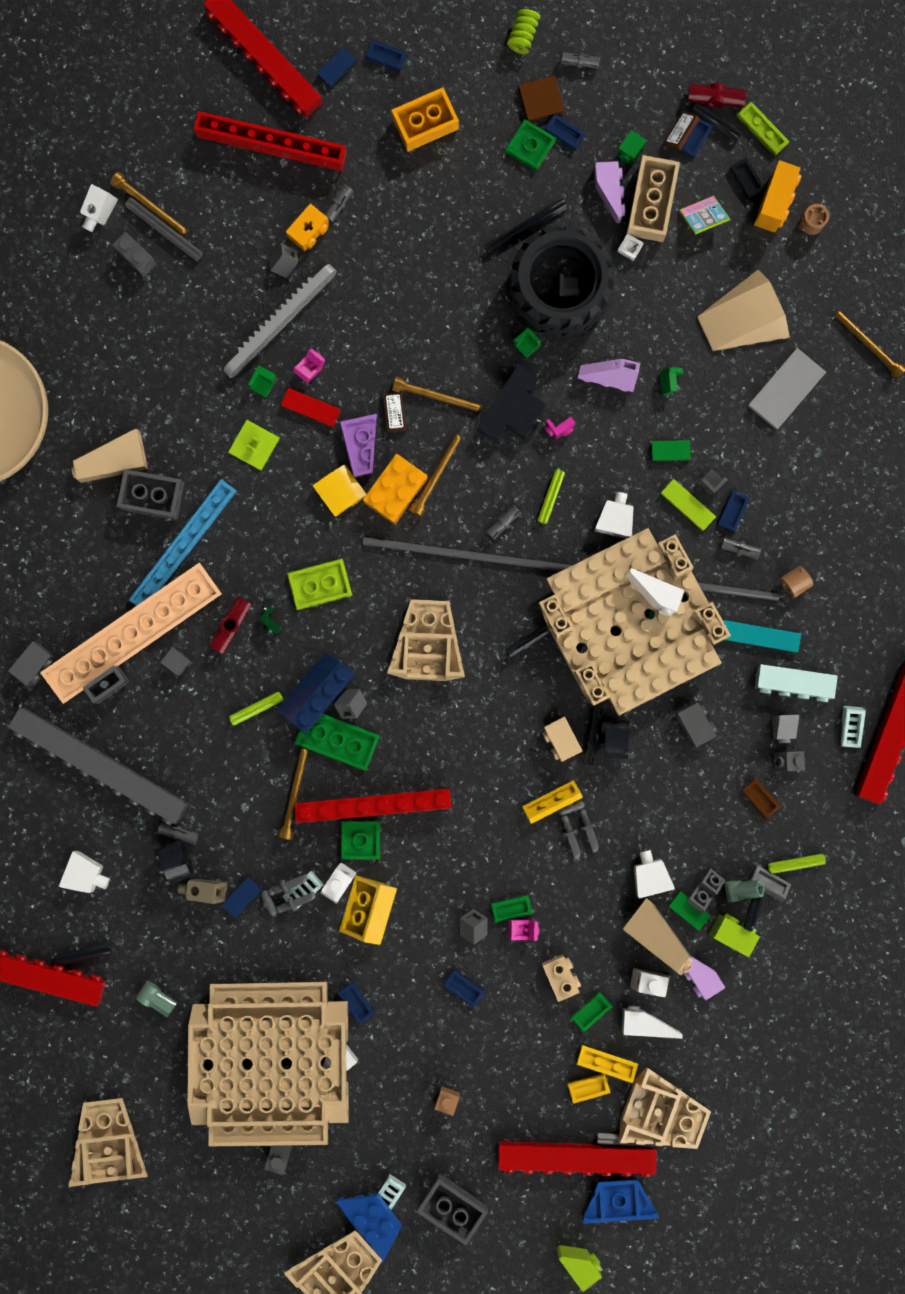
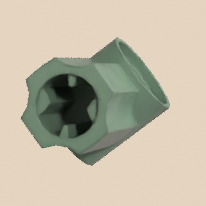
[724,880,765,902]
[135,981,177,1017]

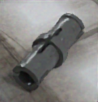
[561,51,600,69]
[324,184,353,223]
[486,505,522,540]
[721,537,761,560]
[158,822,199,845]

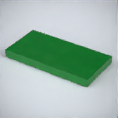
[294,714,380,771]

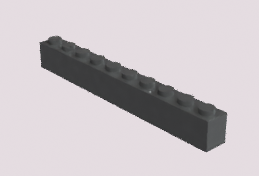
[8,707,189,825]

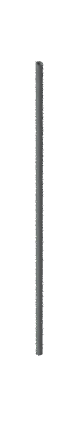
[363,537,780,601]

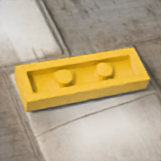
[522,780,583,824]
[576,1045,638,1083]

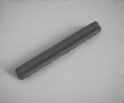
[125,198,203,261]

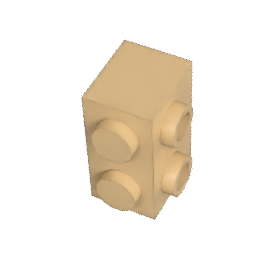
[542,717,582,762]
[542,954,581,1002]

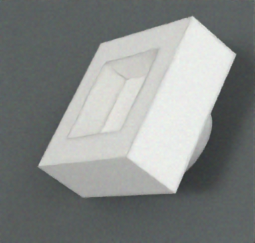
[617,234,644,261]

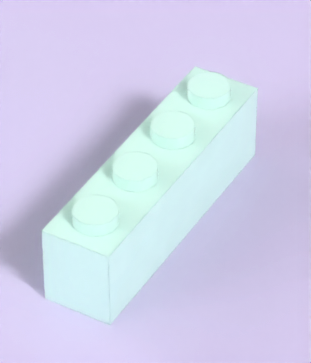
[755,664,838,702]

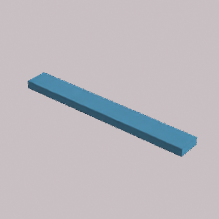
[129,479,237,606]

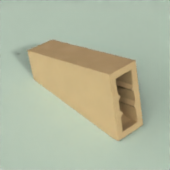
[72,429,148,483]
[623,898,693,975]

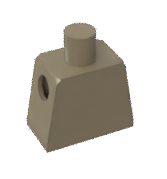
[178,879,227,904]

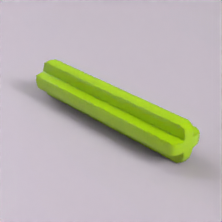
[538,469,565,524]
[229,692,283,725]
[768,854,826,874]

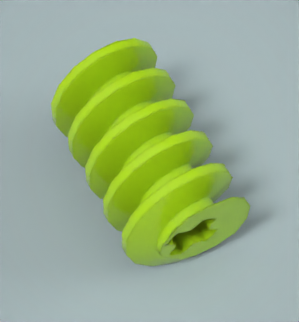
[507,9,540,54]

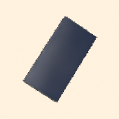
[365,40,407,72]
[317,47,356,88]
[544,114,586,151]
[678,118,713,160]
[717,490,750,533]
[221,877,262,919]
[443,969,485,1008]
[337,981,375,1025]

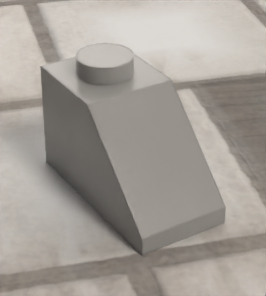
[772,715,799,743]

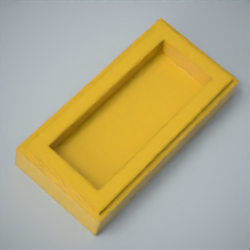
[567,1074,610,1104]

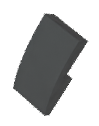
[687,869,726,913]

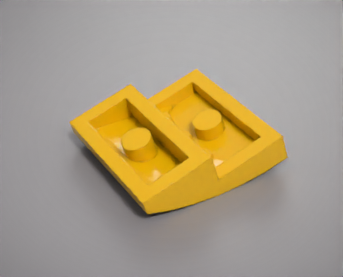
[313,465,367,517]

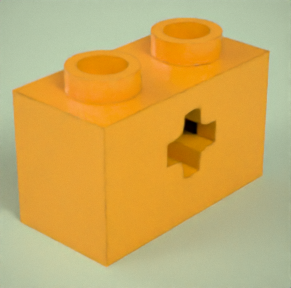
[286,203,329,252]

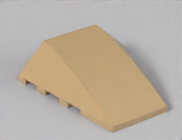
[697,270,790,351]
[387,600,465,681]
[619,1067,711,1149]
[69,1098,148,1187]
[284,1230,382,1294]

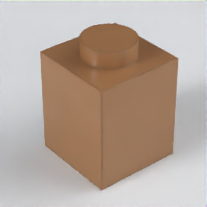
[435,1086,460,1116]

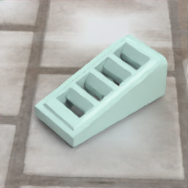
[841,706,866,748]
[282,871,324,909]
[378,1174,406,1209]

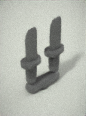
[558,801,599,859]
[261,874,315,916]

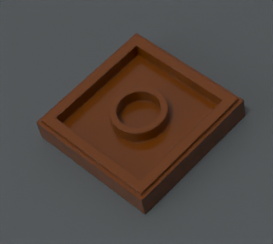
[519,75,565,122]

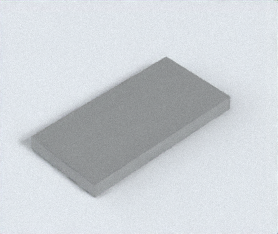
[748,348,826,430]

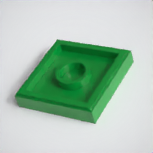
[505,119,557,172]
[341,821,380,860]

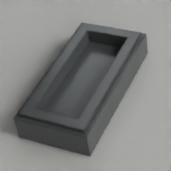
[750,865,791,902]

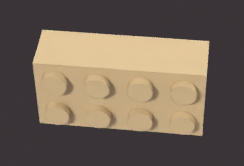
[626,155,680,242]

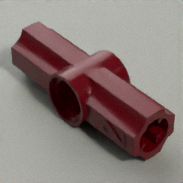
[687,83,746,108]
[209,596,252,654]

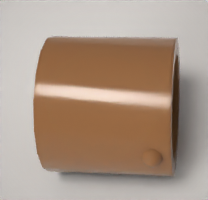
[800,204,829,235]
[780,565,813,599]

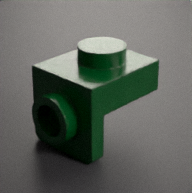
[259,605,283,635]

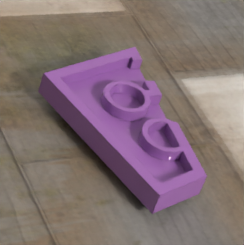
[340,414,377,478]

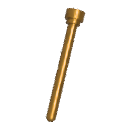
[110,172,187,235]
[835,311,905,380]
[392,376,482,412]
[409,434,461,517]
[277,748,308,840]

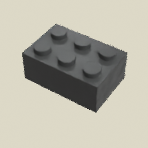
[117,469,185,520]
[417,1173,488,1245]

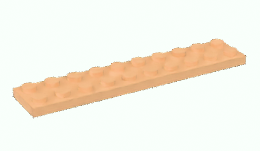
[40,563,222,704]

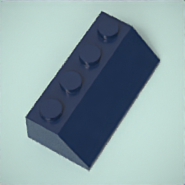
[276,653,355,736]

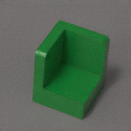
[513,327,541,359]
[248,365,277,397]

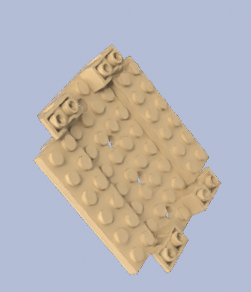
[539,528,731,716]
[188,982,349,1146]

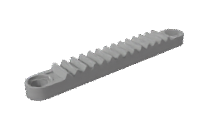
[224,264,337,378]

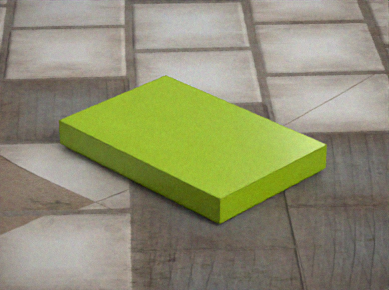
[287,559,353,611]

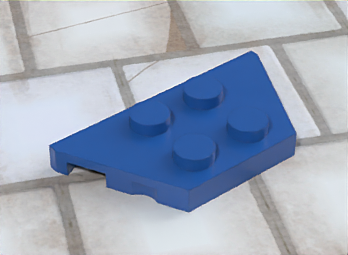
[583,1178,659,1224]
[336,1193,402,1264]

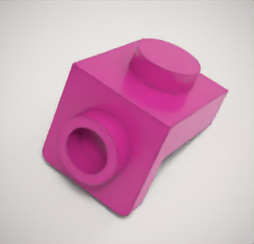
[293,349,325,383]
[544,417,575,439]
[508,919,539,941]

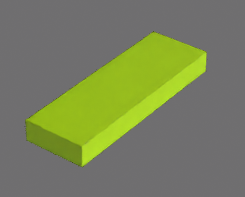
[736,102,789,156]
[660,479,716,532]

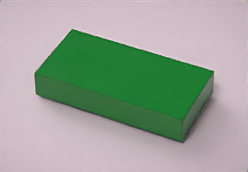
[651,440,691,461]
[668,891,711,931]
[491,895,533,923]
[571,991,612,1033]

